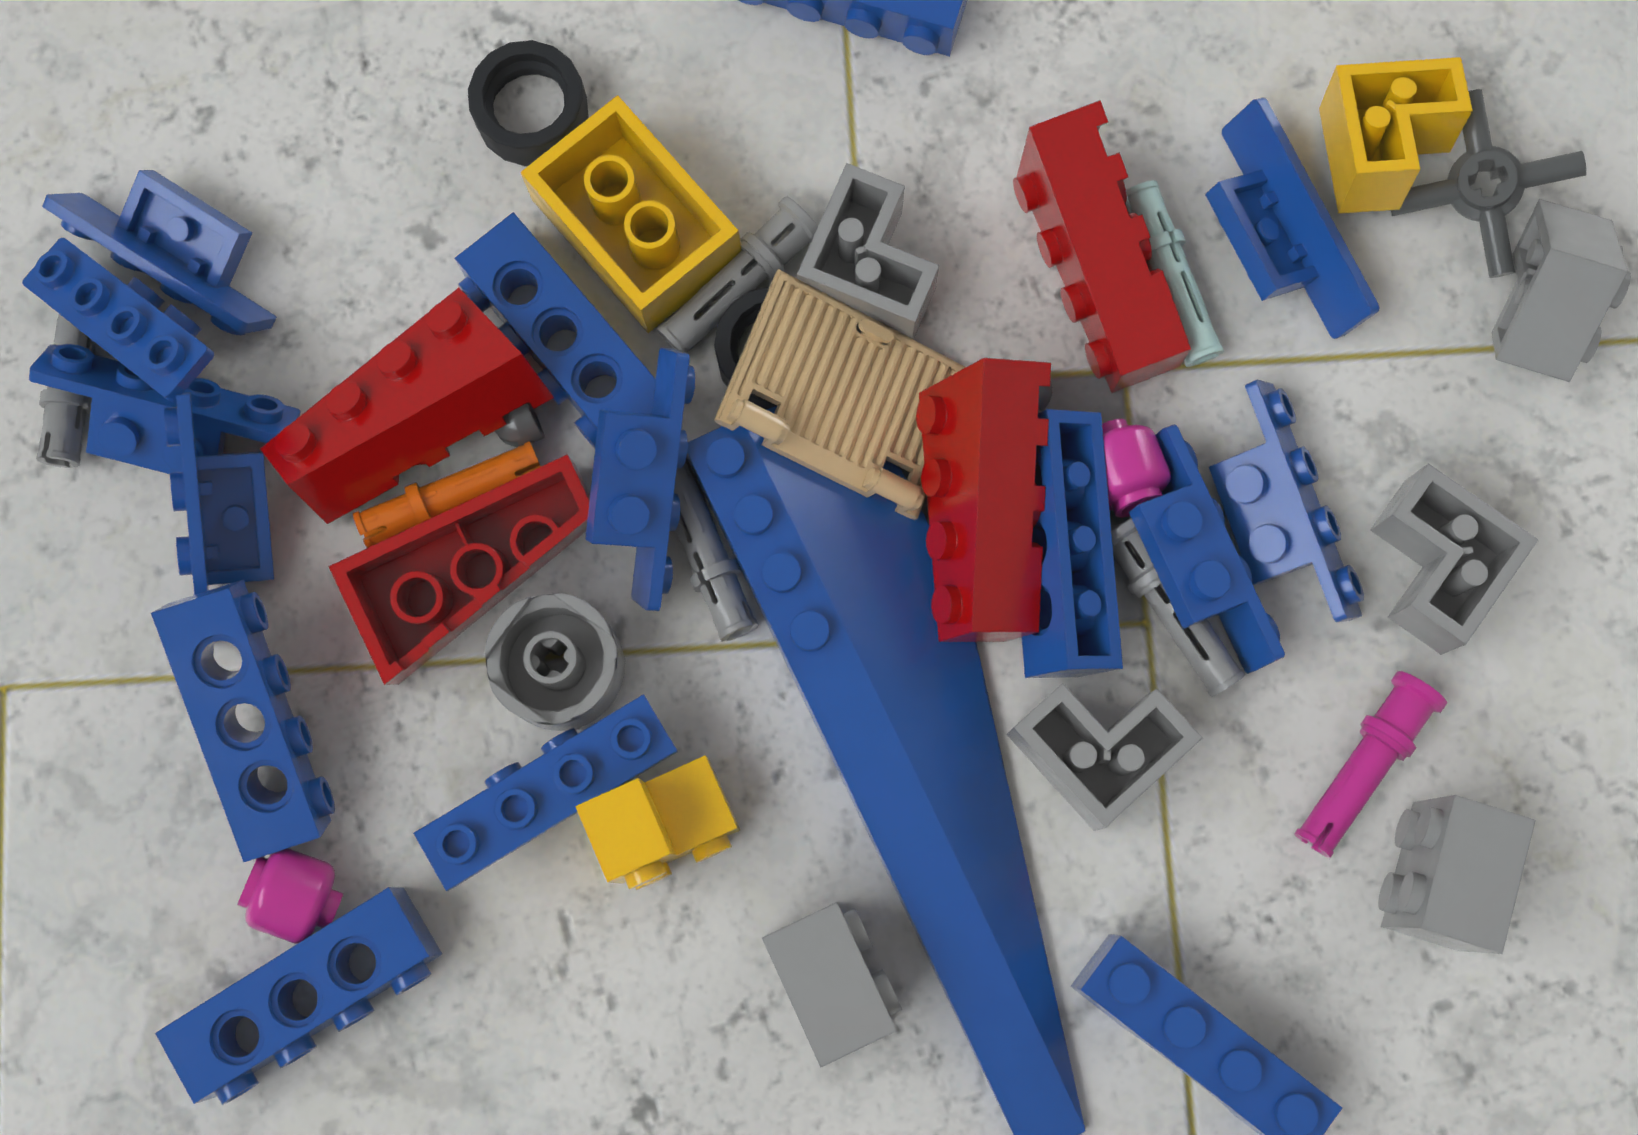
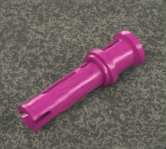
[1294,671,1447,858]

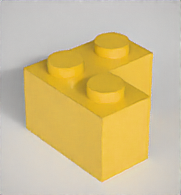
[1319,57,1473,214]
[575,755,740,890]

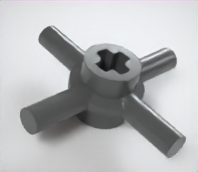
[1391,89,1586,278]

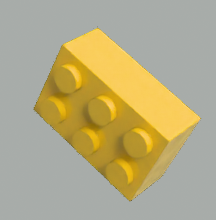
[520,95,742,333]

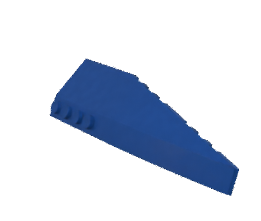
[687,406,1086,1135]

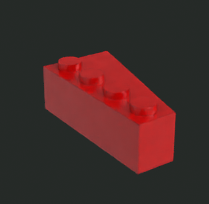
[1013,100,1191,393]
[260,287,554,524]
[916,358,1051,642]
[328,454,590,685]

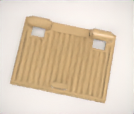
[714,269,966,520]

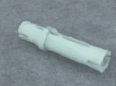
[1125,180,1224,367]

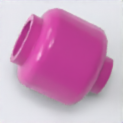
[1102,419,1172,518]
[237,848,344,944]

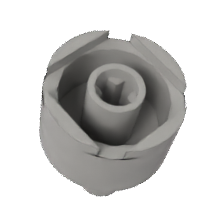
[485,593,625,731]

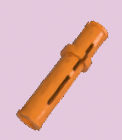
[353,441,541,548]

